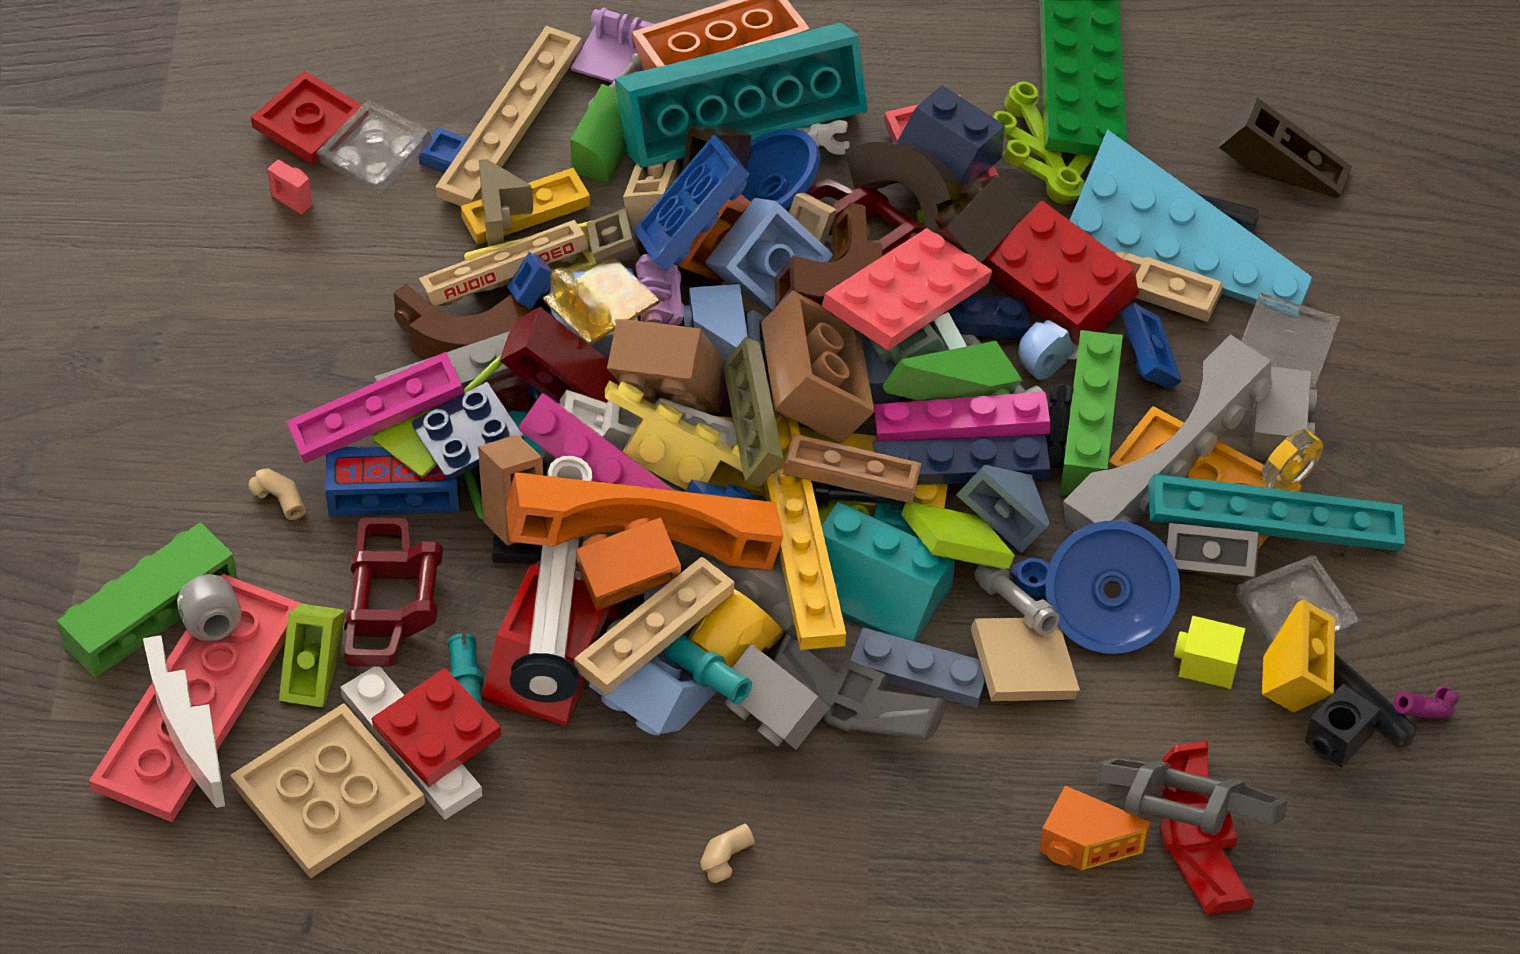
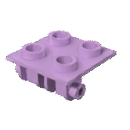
[571,7,654,83]
[635,254,685,326]

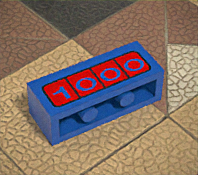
[325,446,460,516]

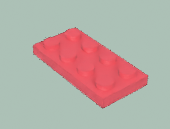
[822,228,992,350]

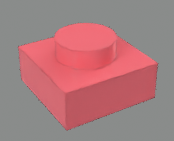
[267,159,312,215]

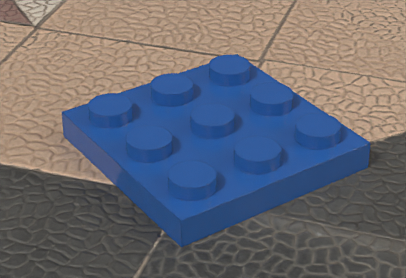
[633,135,750,272]

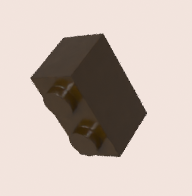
[932,175,1028,263]

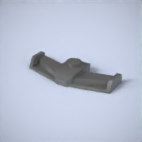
[773,633,948,740]

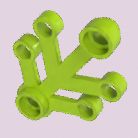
[993,81,1096,205]

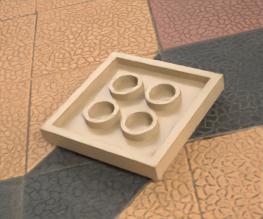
[230,703,425,879]

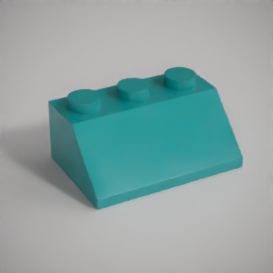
[822,502,955,642]

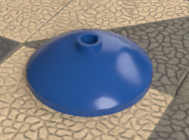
[741,129,821,211]
[1046,520,1180,655]

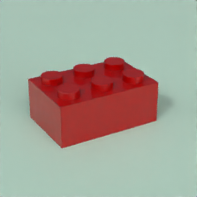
[986,201,1139,346]

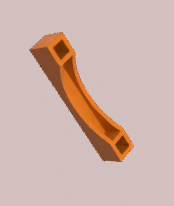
[505,472,783,571]

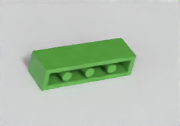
[1060,330,1123,496]
[57,522,238,679]

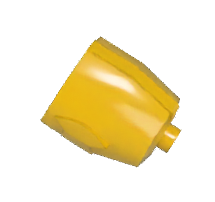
[688,589,783,668]

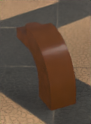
[775,202,882,306]
[394,284,534,360]

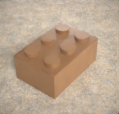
[761,290,875,443]
[607,318,726,414]

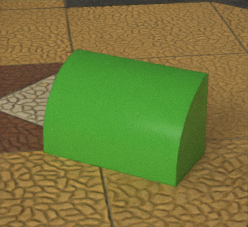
[570,84,626,184]

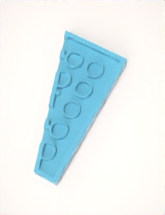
[1070,129,1312,319]

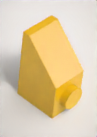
[1262,599,1335,713]

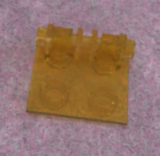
[543,257,660,346]

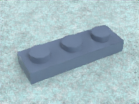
[850,627,986,708]

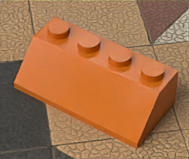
[632,0,810,70]

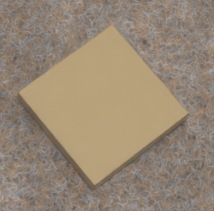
[971,618,1080,701]

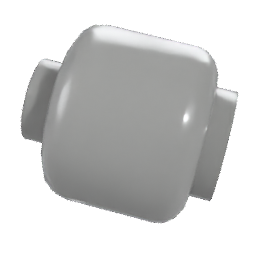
[177,574,241,642]

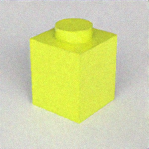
[1174,616,1246,689]

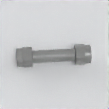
[975,565,1060,635]

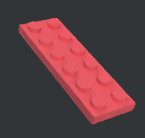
[89,574,301,823]

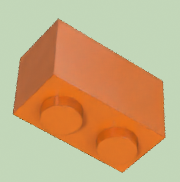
[576,517,681,611]

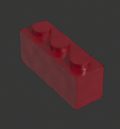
[499,307,620,403]

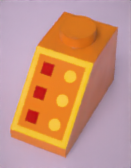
[1039,786,1151,870]

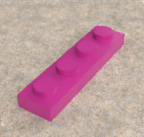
[286,352,465,463]
[874,392,1050,442]
[518,393,675,491]

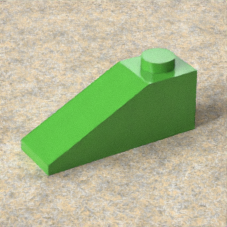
[882,341,1022,401]

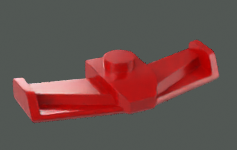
[1159,741,1254,915]

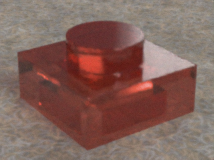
[482,372,529,413]

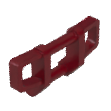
[806,179,926,257]
[344,517,443,667]

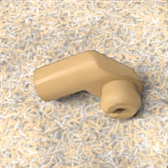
[248,468,306,520]
[700,824,755,883]

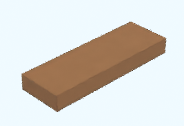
[783,434,921,503]

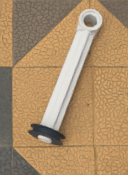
[509,456,592,703]

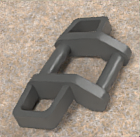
[1097,758,1287,835]

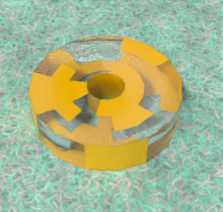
[1261,429,1323,491]

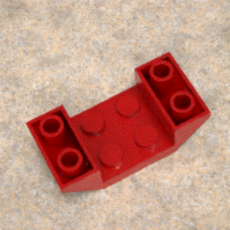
[482,560,624,726]

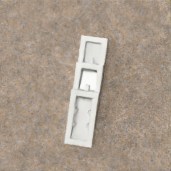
[559,390,737,462]
[143,636,225,808]

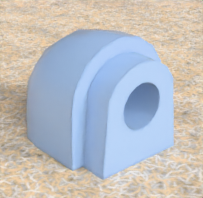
[1018,320,1074,380]

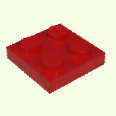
[251,70,366,165]
[371,668,502,787]

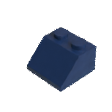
[896,85,1005,188]

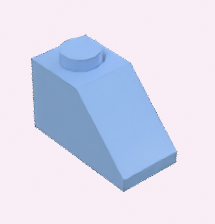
[682,284,748,361]

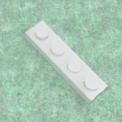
[340,666,482,820]

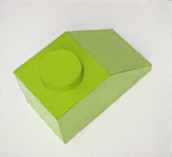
[279,603,345,708]

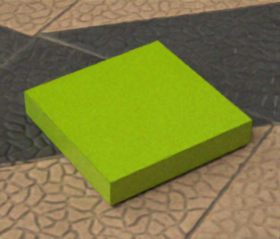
[901,502,1015,570]

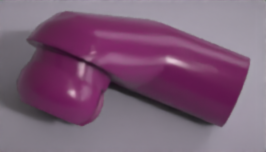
[1393,686,1459,718]

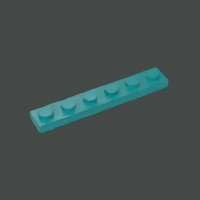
[1148,474,1405,551]

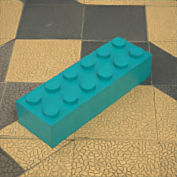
[614,23,868,168]

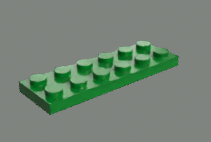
[1039,0,1127,157]

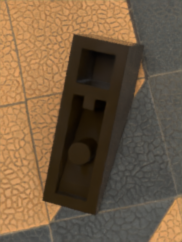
[1218,97,1352,198]

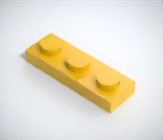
[460,168,590,245]

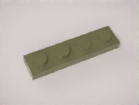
[723,337,783,488]

